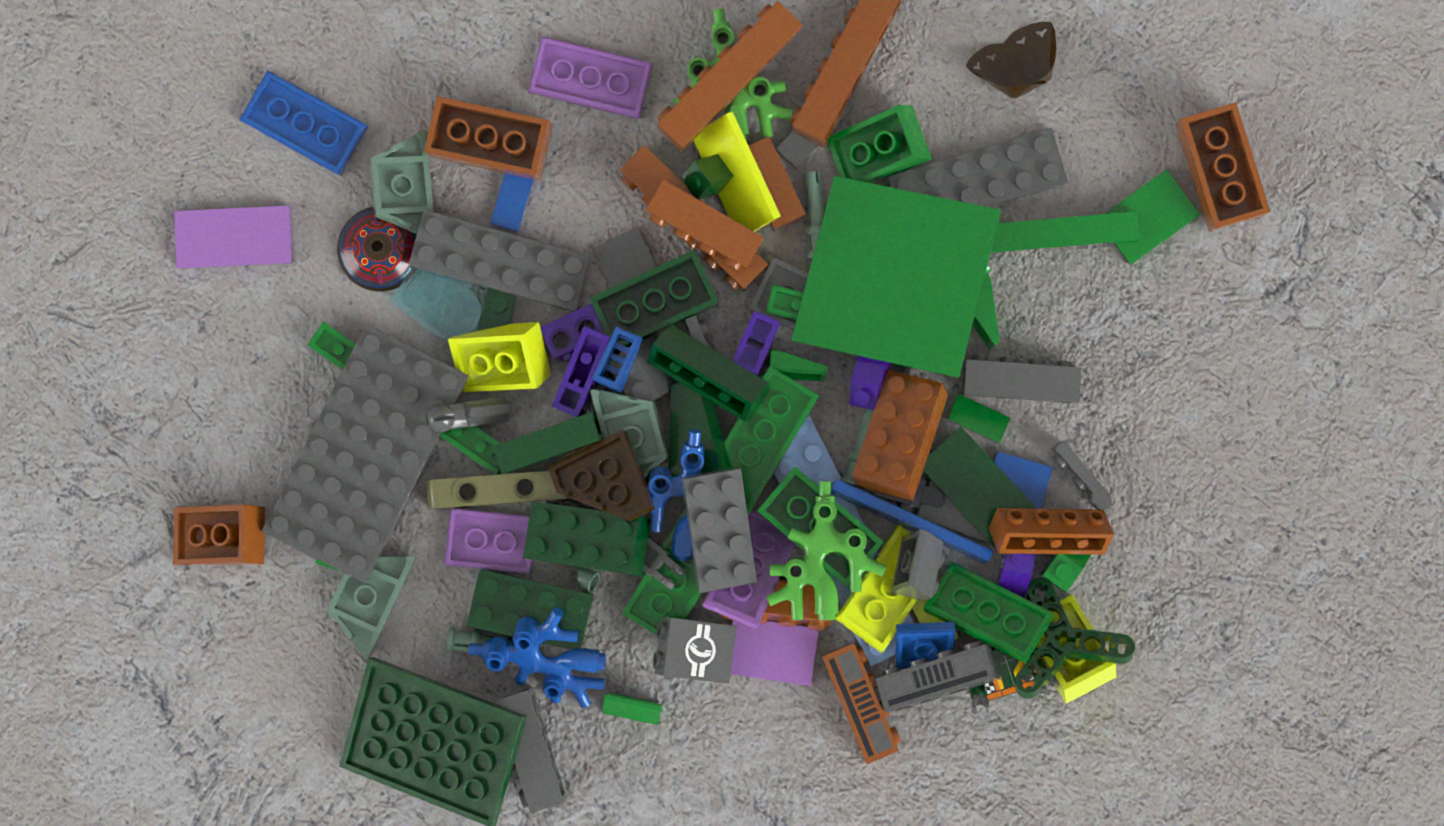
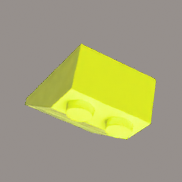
[448,322,551,392]
[1035,595,1117,703]

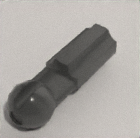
[426,397,511,432]

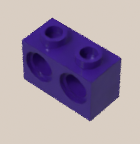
[540,304,606,363]
[732,311,781,376]

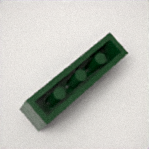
[647,324,768,422]

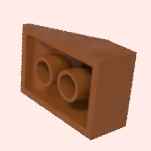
[173,504,265,565]

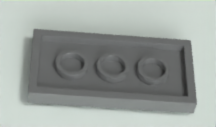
[681,467,757,593]

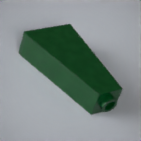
[669,382,731,477]
[492,412,603,474]

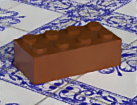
[424,96,553,181]
[1175,102,1270,233]
[852,370,948,501]

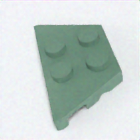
[370,130,434,234]
[590,389,669,479]
[327,556,416,659]

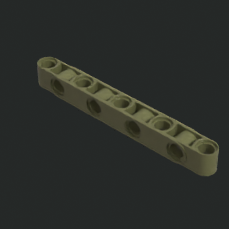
[426,462,669,509]

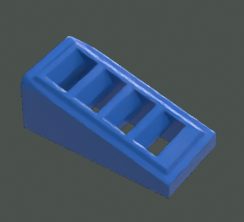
[592,326,643,393]

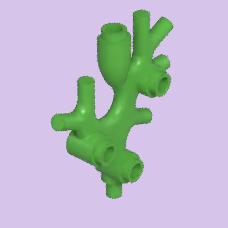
[673,9,793,141]
[766,481,887,620]

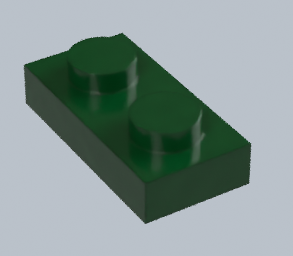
[478,289,516,331]

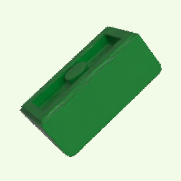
[946,394,1010,444]
[602,692,662,725]

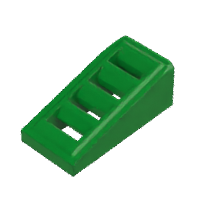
[768,349,828,382]

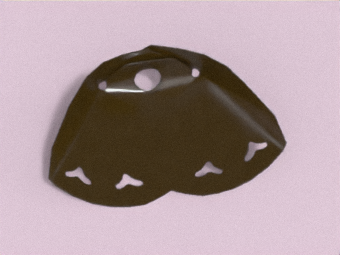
[966,22,1057,99]

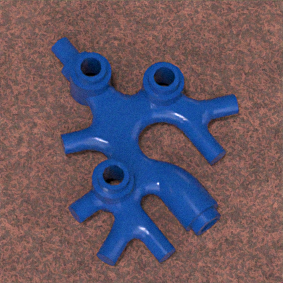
[649,429,704,561]
[468,608,606,708]

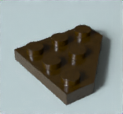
[548,429,655,521]

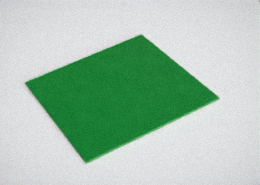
[791,176,1001,378]

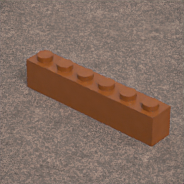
[790,0,903,148]
[657,1,803,152]
[620,145,768,292]

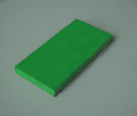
[924,562,1054,664]

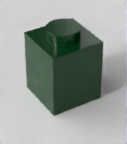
[681,154,733,200]

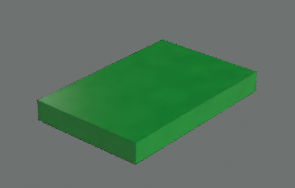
[1105,169,1200,265]

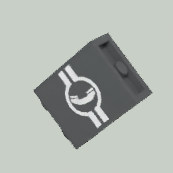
[652,616,737,684]

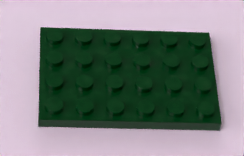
[339,657,527,826]

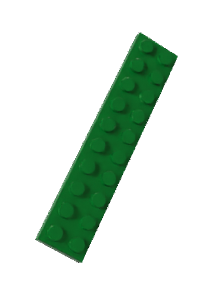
[622,366,820,635]

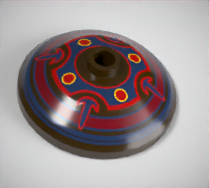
[337,207,418,292]

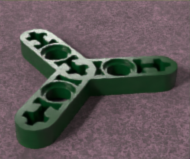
[1015,578,1135,699]

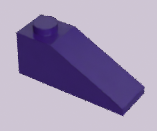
[552,326,611,417]

